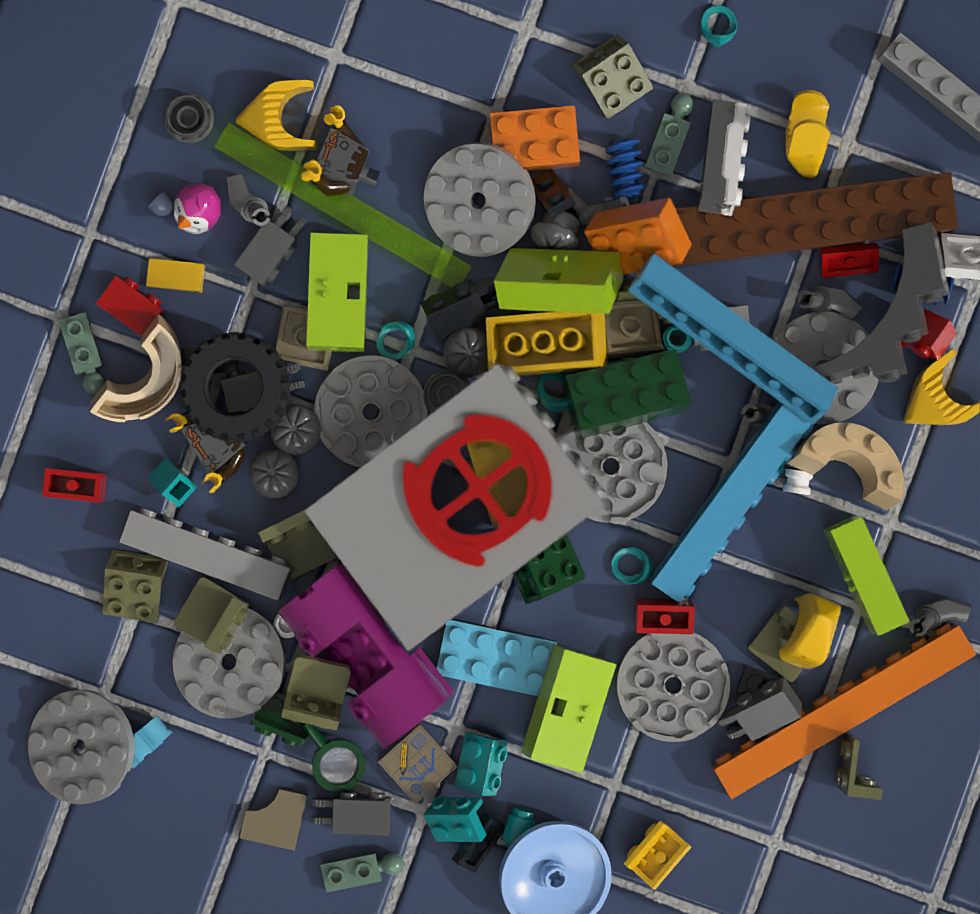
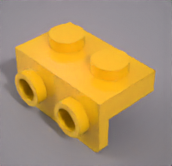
[624,821,692,890]

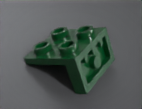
[513,533,585,604]
[250,691,309,747]

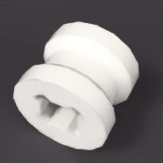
[782,469,813,495]

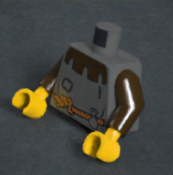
[301,105,380,197]
[165,412,247,493]

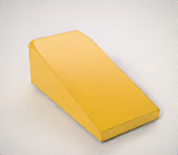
[146,258,205,293]

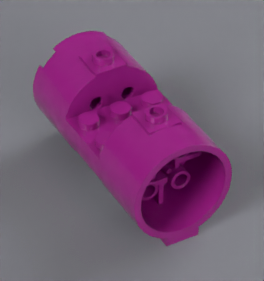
[278,563,454,749]

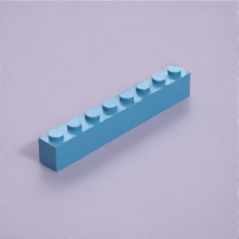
[628,254,839,425]
[649,401,813,603]

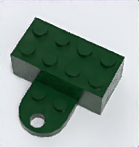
[562,349,692,440]

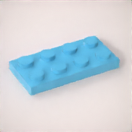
[437,619,557,696]

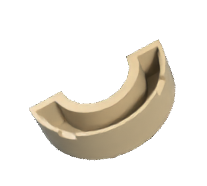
[90,314,182,422]
[787,423,904,510]

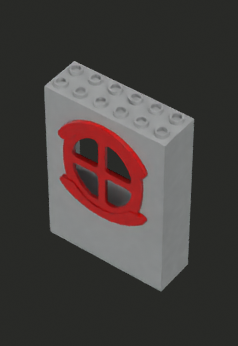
[305,364,607,651]

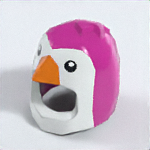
[174,182,221,234]

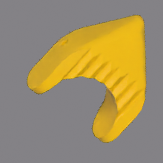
[235,80,317,151]
[785,90,831,179]
[903,348,980,426]
[779,593,841,669]

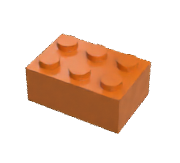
[490,105,580,171]
[584,197,692,275]

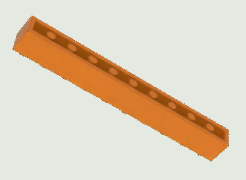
[712,622,976,799]

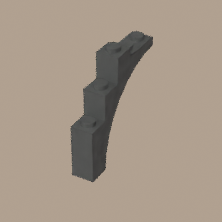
[813,223,950,385]

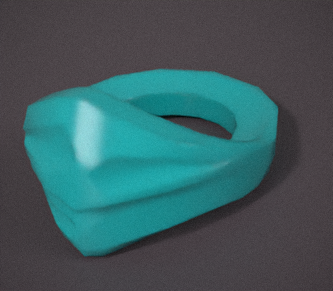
[700,5,738,48]
[376,321,415,360]
[536,373,568,413]
[611,547,653,584]

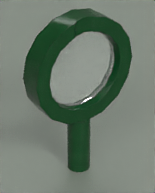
[300,723,366,792]

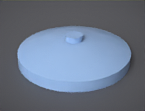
[499,821,611,914]

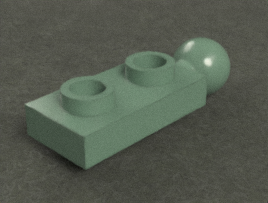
[645,94,694,177]
[59,312,105,395]
[320,852,404,893]

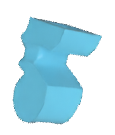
[132,716,173,768]

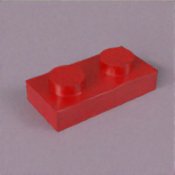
[820,243,879,278]

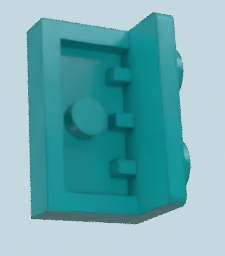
[454,732,508,796]
[423,796,486,842]

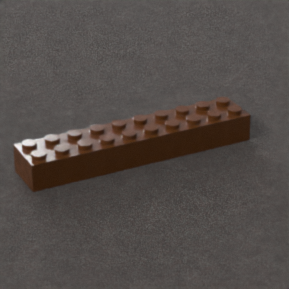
[673,172,958,269]

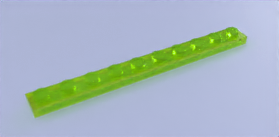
[214,123,472,288]

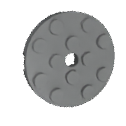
[424,142,535,257]
[773,312,879,425]
[314,355,428,468]
[564,422,668,523]
[173,608,286,719]
[616,633,730,742]
[28,690,134,804]

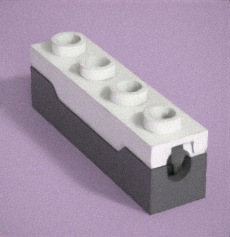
[698,99,750,216]

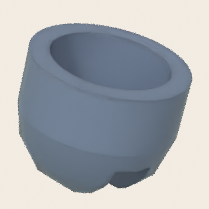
[148,192,173,216]

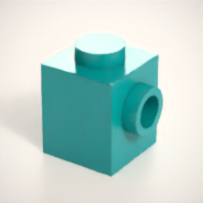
[147,457,198,507]

